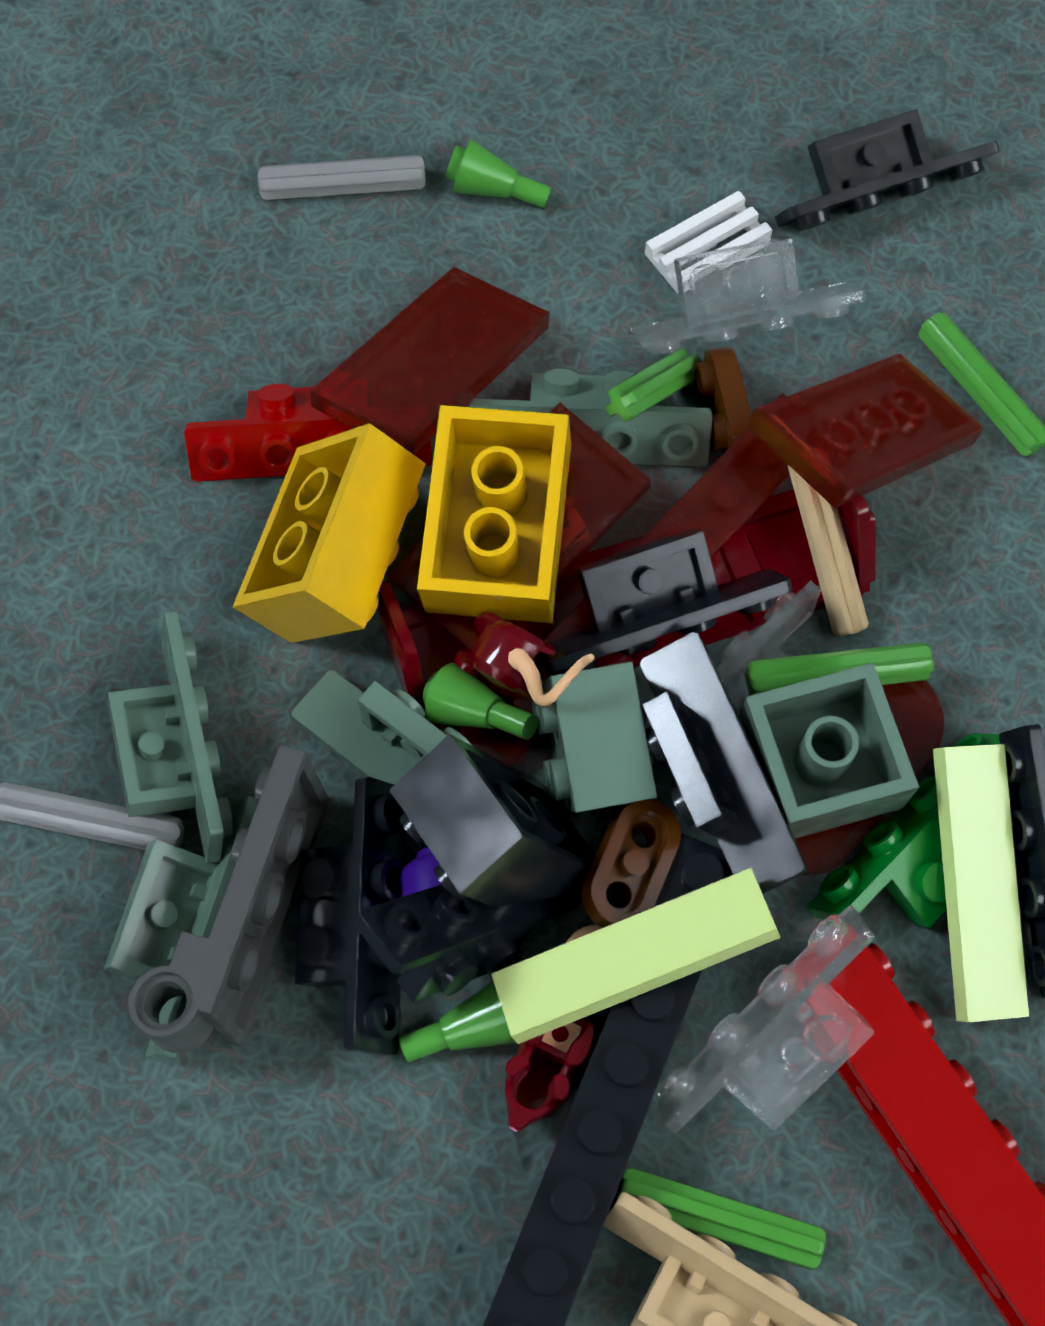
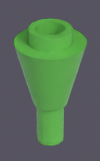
[445,138,552,209]
[423,662,538,740]
[399,981,517,1062]

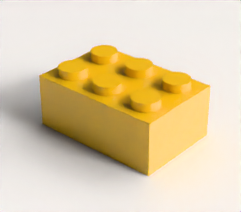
[417,405,571,623]
[233,423,426,643]

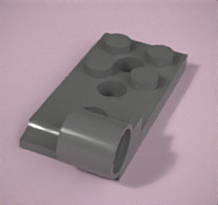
[128,745,330,1053]

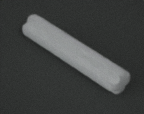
[258,155,426,200]
[0,782,185,850]

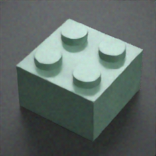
[532,662,657,812]
[739,663,919,838]

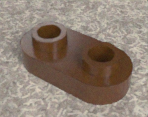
[695,346,755,461]
[582,799,681,928]

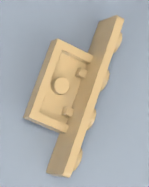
[603,1192,857,1326]

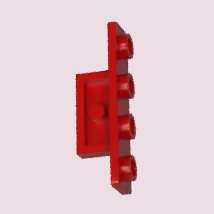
[184,380,432,482]

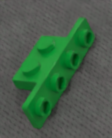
[807,733,1000,928]

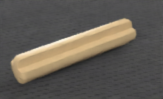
[788,453,868,636]

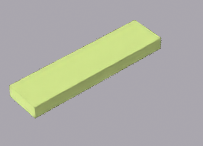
[933,744,1029,1022]
[491,868,781,1044]

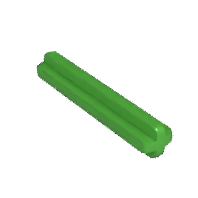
[918,312,1045,457]
[605,348,702,422]
[745,642,934,696]
[617,1168,826,1270]

